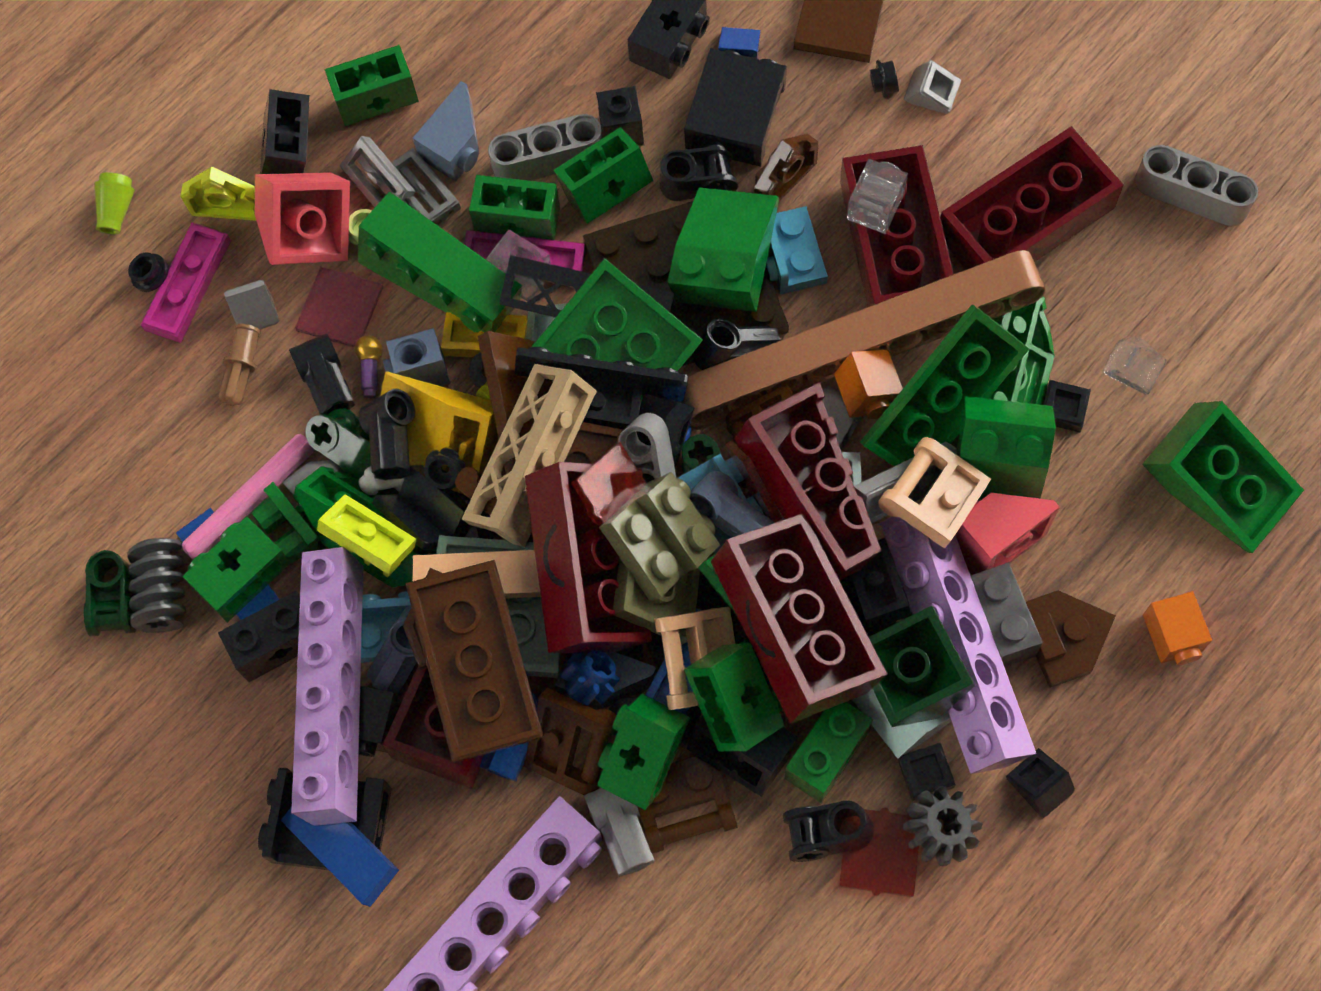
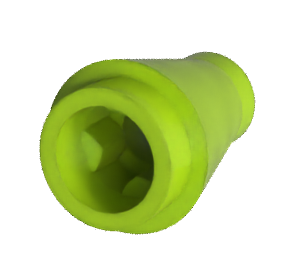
[94,172,135,235]

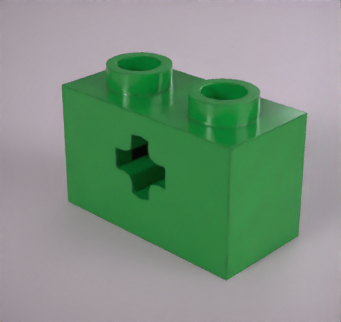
[324,45,419,126]
[554,127,654,224]
[469,175,560,240]
[182,516,291,623]
[684,643,785,751]
[597,694,691,810]
[784,702,873,804]

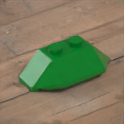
[989,296,1055,405]
[294,466,437,588]

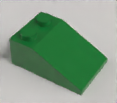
[668,188,779,312]
[956,396,1056,501]
[1142,401,1304,553]

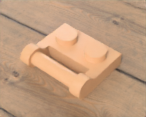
[878,437,991,549]
[654,606,735,710]

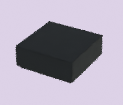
[1043,380,1091,433]
[897,743,956,801]

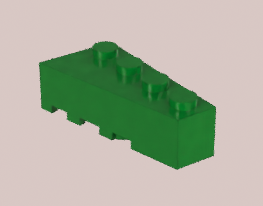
[358,191,523,333]

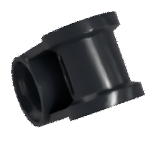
[660,144,738,201]
[783,801,874,862]

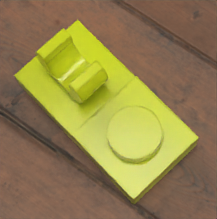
[317,494,416,577]

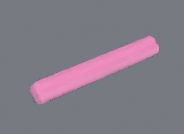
[182,434,314,559]

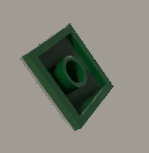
[868,606,975,727]

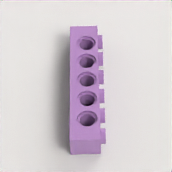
[880,517,1036,774]
[291,547,363,826]
[383,796,603,991]

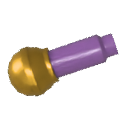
[354,335,383,398]

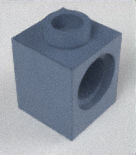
[383,328,451,386]

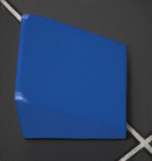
[718,27,761,59]

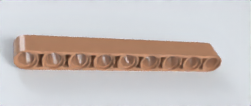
[682,250,1046,427]

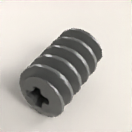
[127,538,186,633]

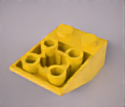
[381,371,499,493]

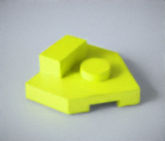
[180,166,256,221]

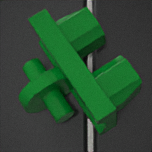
[251,482,326,563]

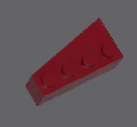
[734,382,881,581]

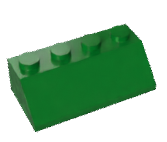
[860,304,1029,466]

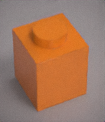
[834,349,903,419]
[1143,591,1212,665]

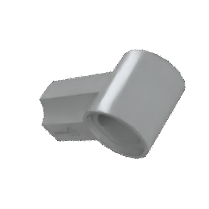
[584,788,655,877]

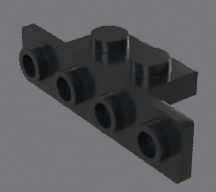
[514,347,689,429]

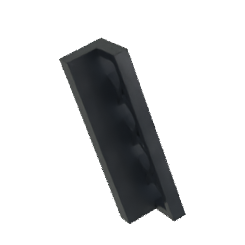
[499,255,674,318]

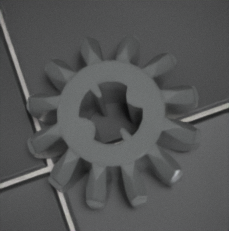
[903,786,983,866]

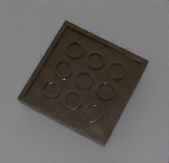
[583,188,789,367]

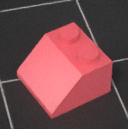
[255,172,350,265]
[955,493,1060,575]

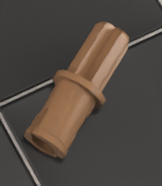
[218,324,261,406]

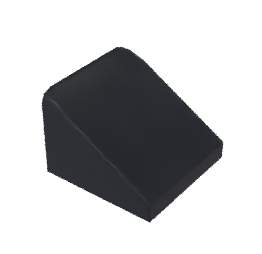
[1006,748,1075,818]

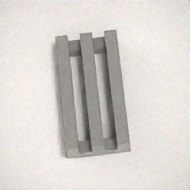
[339,136,416,208]
[382,148,461,223]

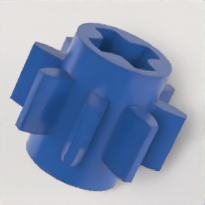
[560,650,620,706]

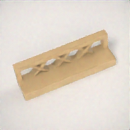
[462,364,597,547]

